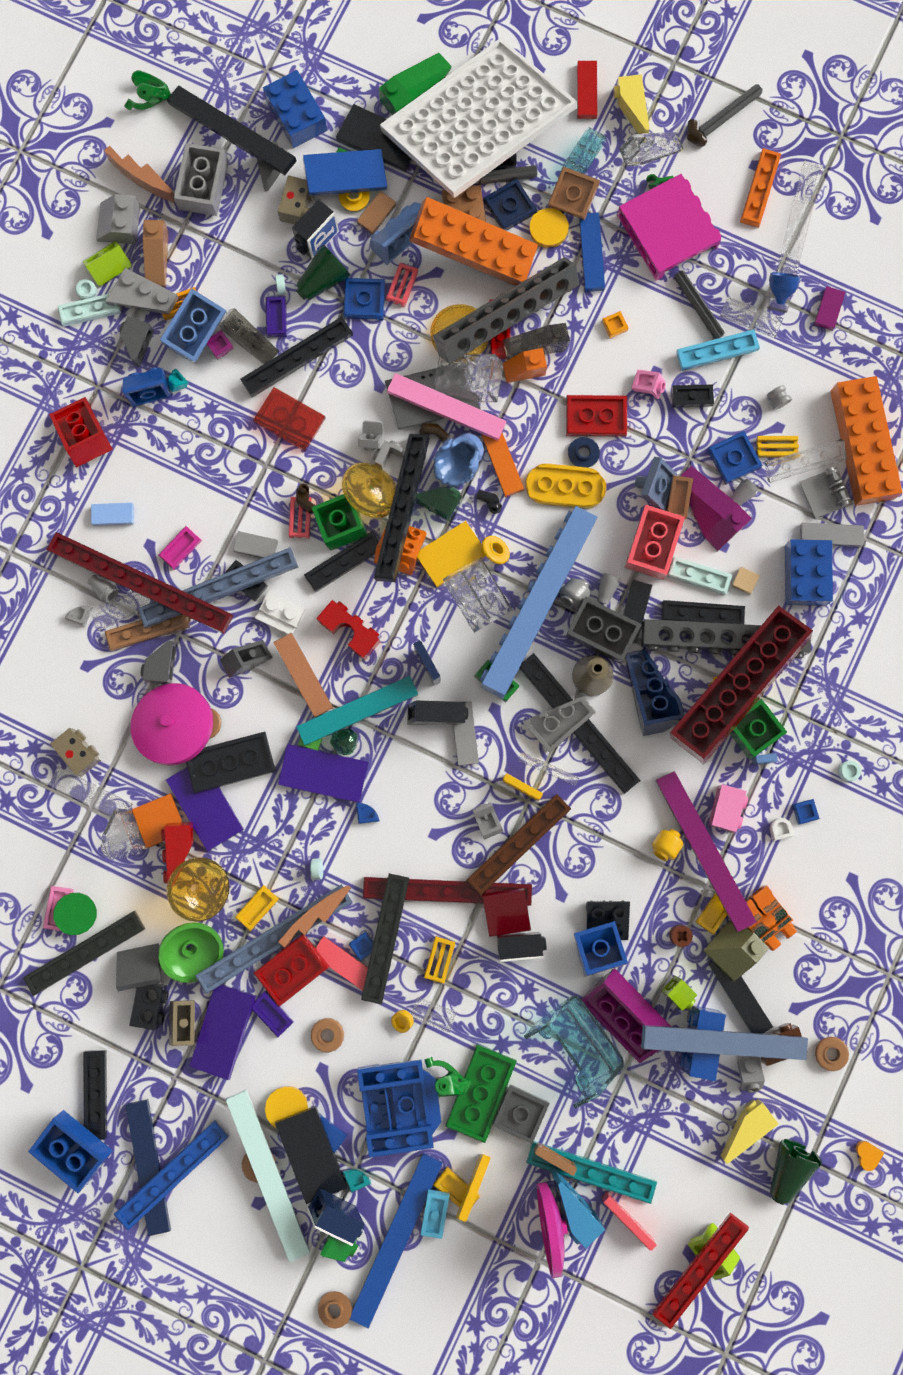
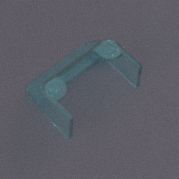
[524,996,624,1109]

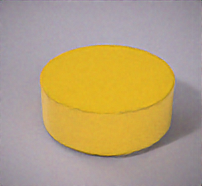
[391,1010,414,1033]

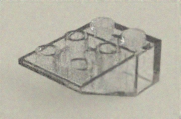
[434,354,503,402]

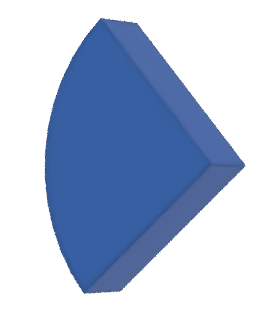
[356,803,380,824]

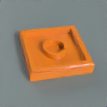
[132,793,183,848]

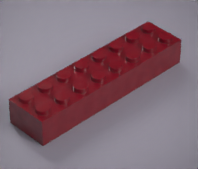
[670,605,813,765]

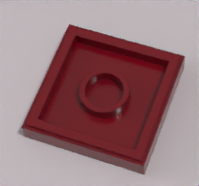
[482,888,531,937]

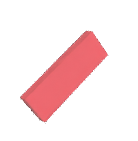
[316,936,368,991]
[602,1192,657,1251]

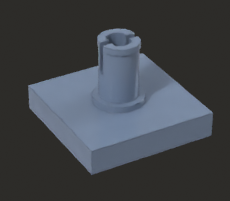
[635,457,678,511]

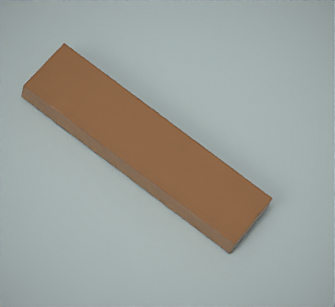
[104,614,190,652]

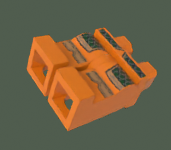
[745,885,797,951]

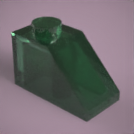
[415,486,462,522]

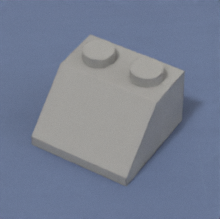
[96,194,140,244]

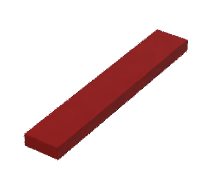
[652,1212,749,1329]

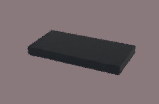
[336,104,412,172]
[186,731,276,794]
[275,1106,347,1204]

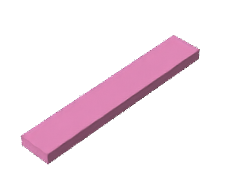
[387,373,506,441]

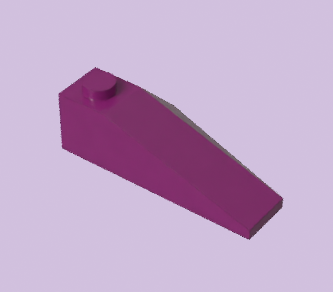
[681,466,752,551]

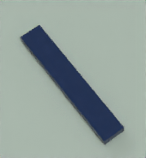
[126,1099,171,1236]

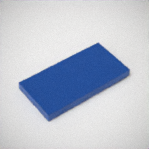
[303,149,388,196]

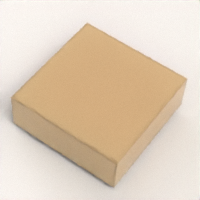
[732,567,760,595]

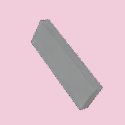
[800,522,864,547]
[453,701,479,766]

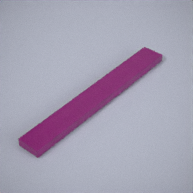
[656,771,757,932]

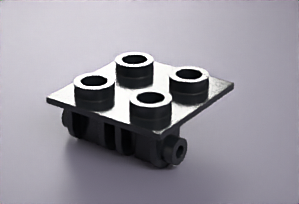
[586,900,630,940]

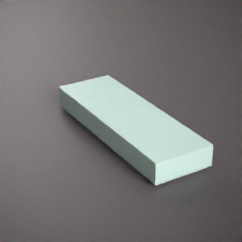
[58,293,121,327]
[667,556,732,595]

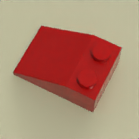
[49,397,113,468]

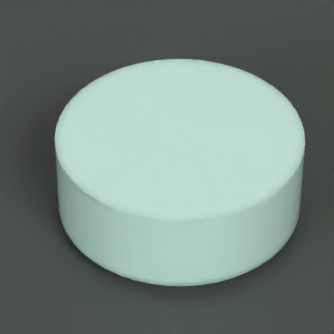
[275,274,286,295]
[75,279,97,300]
[838,761,861,782]
[310,858,323,880]

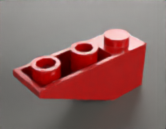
[161,822,194,890]

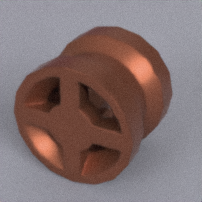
[669,925,693,947]

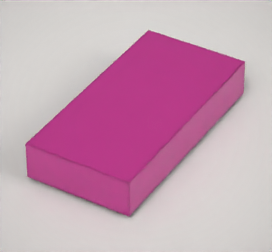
[158,526,202,570]

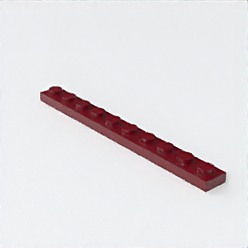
[46,532,233,634]

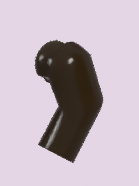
[687,119,707,147]
[419,423,450,443]
[296,483,316,514]

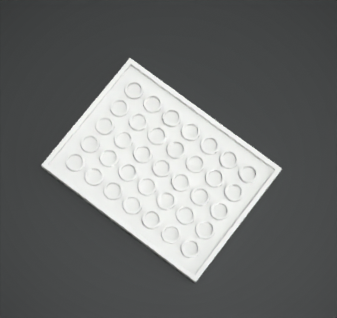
[380,38,577,198]

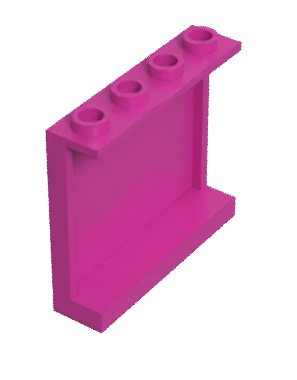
[617,174,721,281]

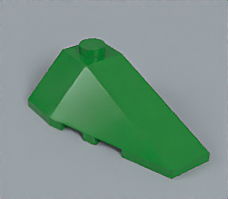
[378,53,451,115]

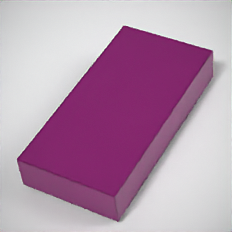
[814,286,846,331]

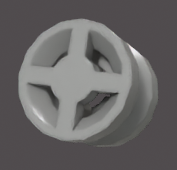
[766,385,792,410]

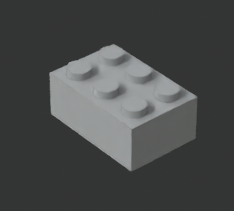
[174,143,229,216]

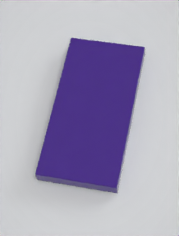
[278,744,369,803]
[166,767,244,851]
[189,984,256,1080]

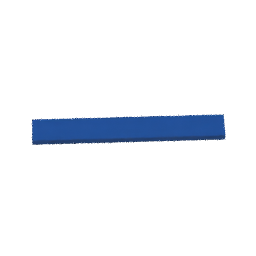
[350,1153,443,1329]

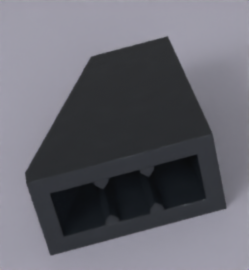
[407,700,468,725]

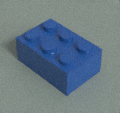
[263,70,328,148]
[785,539,833,606]
[680,1005,726,1081]
[28,1110,113,1193]

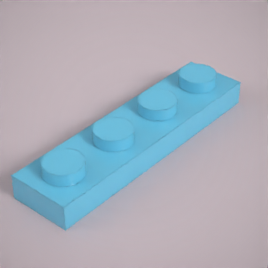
[676,329,760,371]

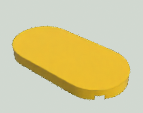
[525,463,606,509]

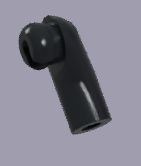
[476,489,502,514]

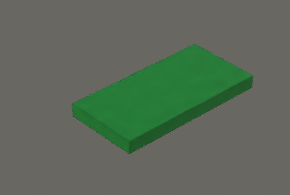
[445,1044,517,1143]

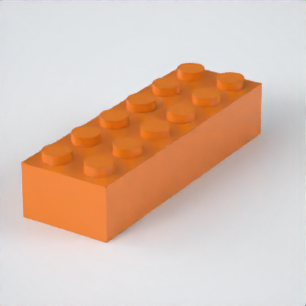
[409,197,538,286]
[830,376,903,506]

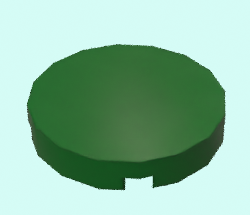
[53,892,97,935]

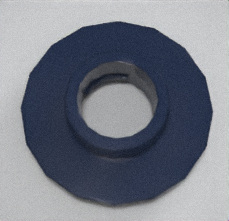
[568,437,600,468]

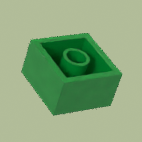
[311,492,368,551]
[730,699,787,759]

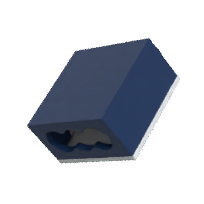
[307,1188,364,1246]

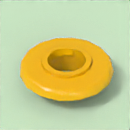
[339,191,370,211]
[482,536,510,564]

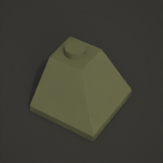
[703,921,769,982]

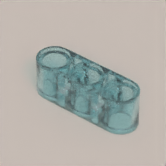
[560,127,606,174]

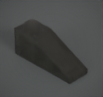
[218,308,279,364]
[503,323,570,360]

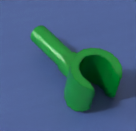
[646,174,674,190]

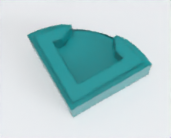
[167,369,189,392]
[343,1169,371,1193]

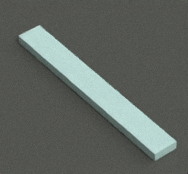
[226,1090,310,1263]

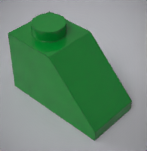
[320,1235,358,1262]

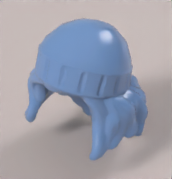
[433,433,484,487]

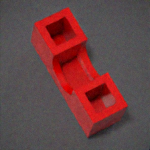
[316,600,381,661]

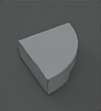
[65,605,93,627]

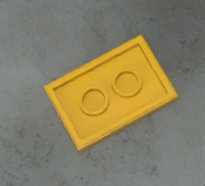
[417,520,486,588]

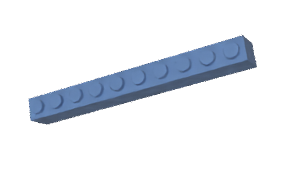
[480,506,597,699]

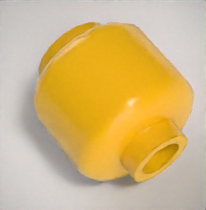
[652,829,683,861]

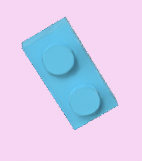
[421,1189,449,1239]

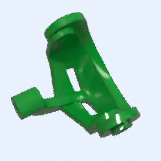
[124,70,171,111]
[424,1057,471,1097]

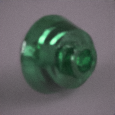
[330,729,358,755]

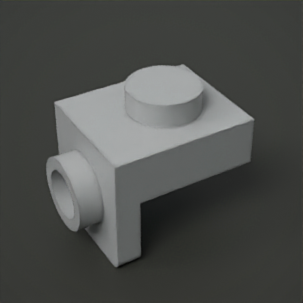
[358,420,383,451]
[373,440,403,471]
[472,802,503,840]
[737,1057,765,1093]

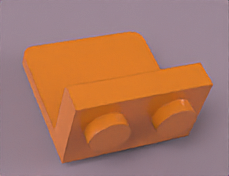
[374,525,427,575]

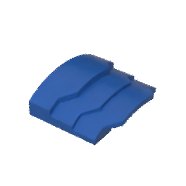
[357,1059,441,1158]

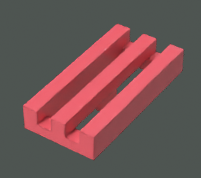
[386,263,418,307]
[289,497,312,539]

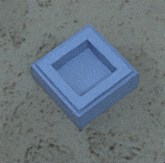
[752,753,778,765]

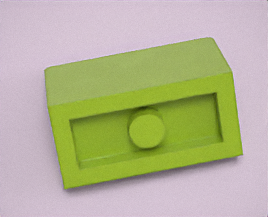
[82,240,132,286]
[687,1223,740,1280]

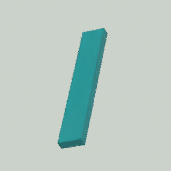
[296,676,418,746]
[526,1141,657,1204]

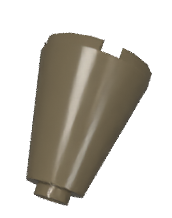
[572,655,614,696]

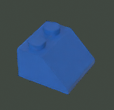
[122,367,172,407]
[574,921,628,977]

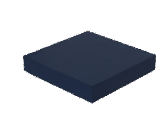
[483,179,537,231]
[413,640,441,686]

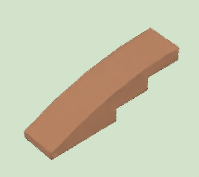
[104,146,175,203]
[273,632,333,717]
[278,885,351,947]

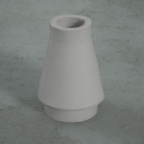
[731,479,758,506]
[597,573,620,605]
[87,574,118,603]

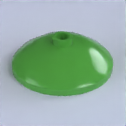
[158,922,224,983]

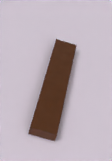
[466,794,571,896]

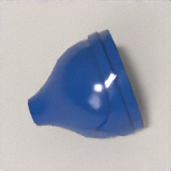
[769,272,801,304]

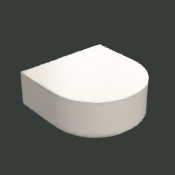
[770,818,794,841]

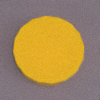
[529,208,569,248]
[265,1086,308,1128]

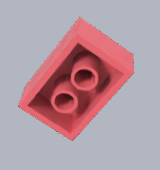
[624,505,685,580]

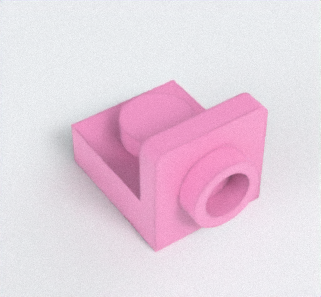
[631,369,666,399]

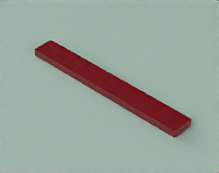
[363,877,532,906]

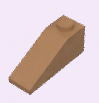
[143,220,169,287]

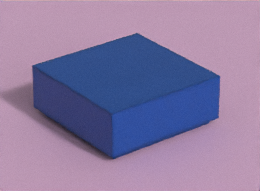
[792,799,820,825]
[348,931,374,961]

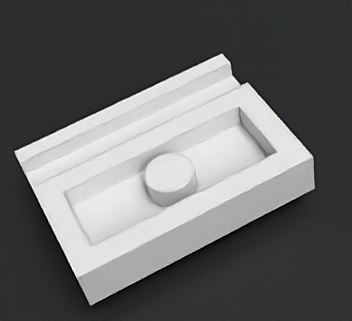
[255,592,306,635]

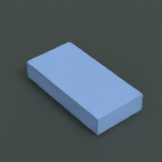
[91,503,134,526]

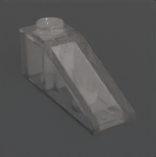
[619,132,683,166]

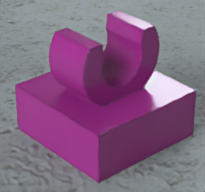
[207,330,234,360]

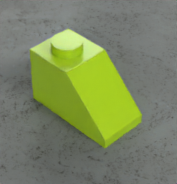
[661,976,697,1011]

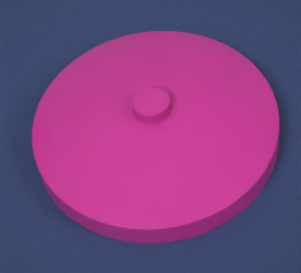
[131,683,213,766]
[537,1182,568,1279]

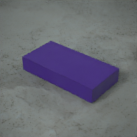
[266,296,287,338]
[252,991,294,1037]

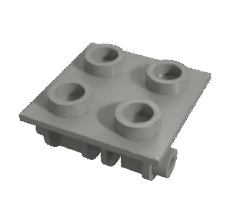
[799,467,853,519]

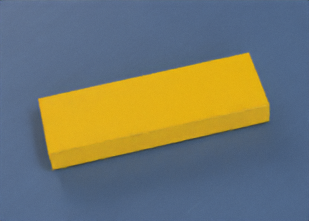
[455,1154,491,1222]

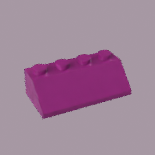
[580,968,672,1063]

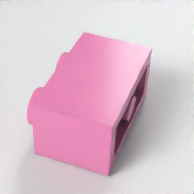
[708,784,748,832]

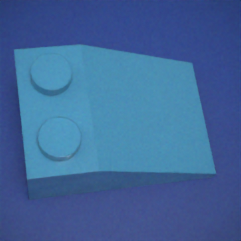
[550,1166,605,1248]

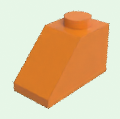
[502,348,547,383]

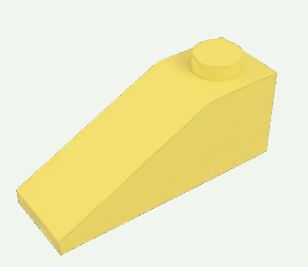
[614,74,650,140]
[720,1099,779,1164]

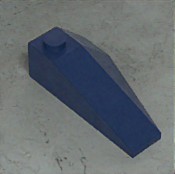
[625,649,685,736]

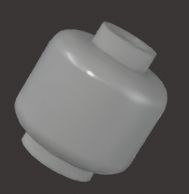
[560,578,590,609]

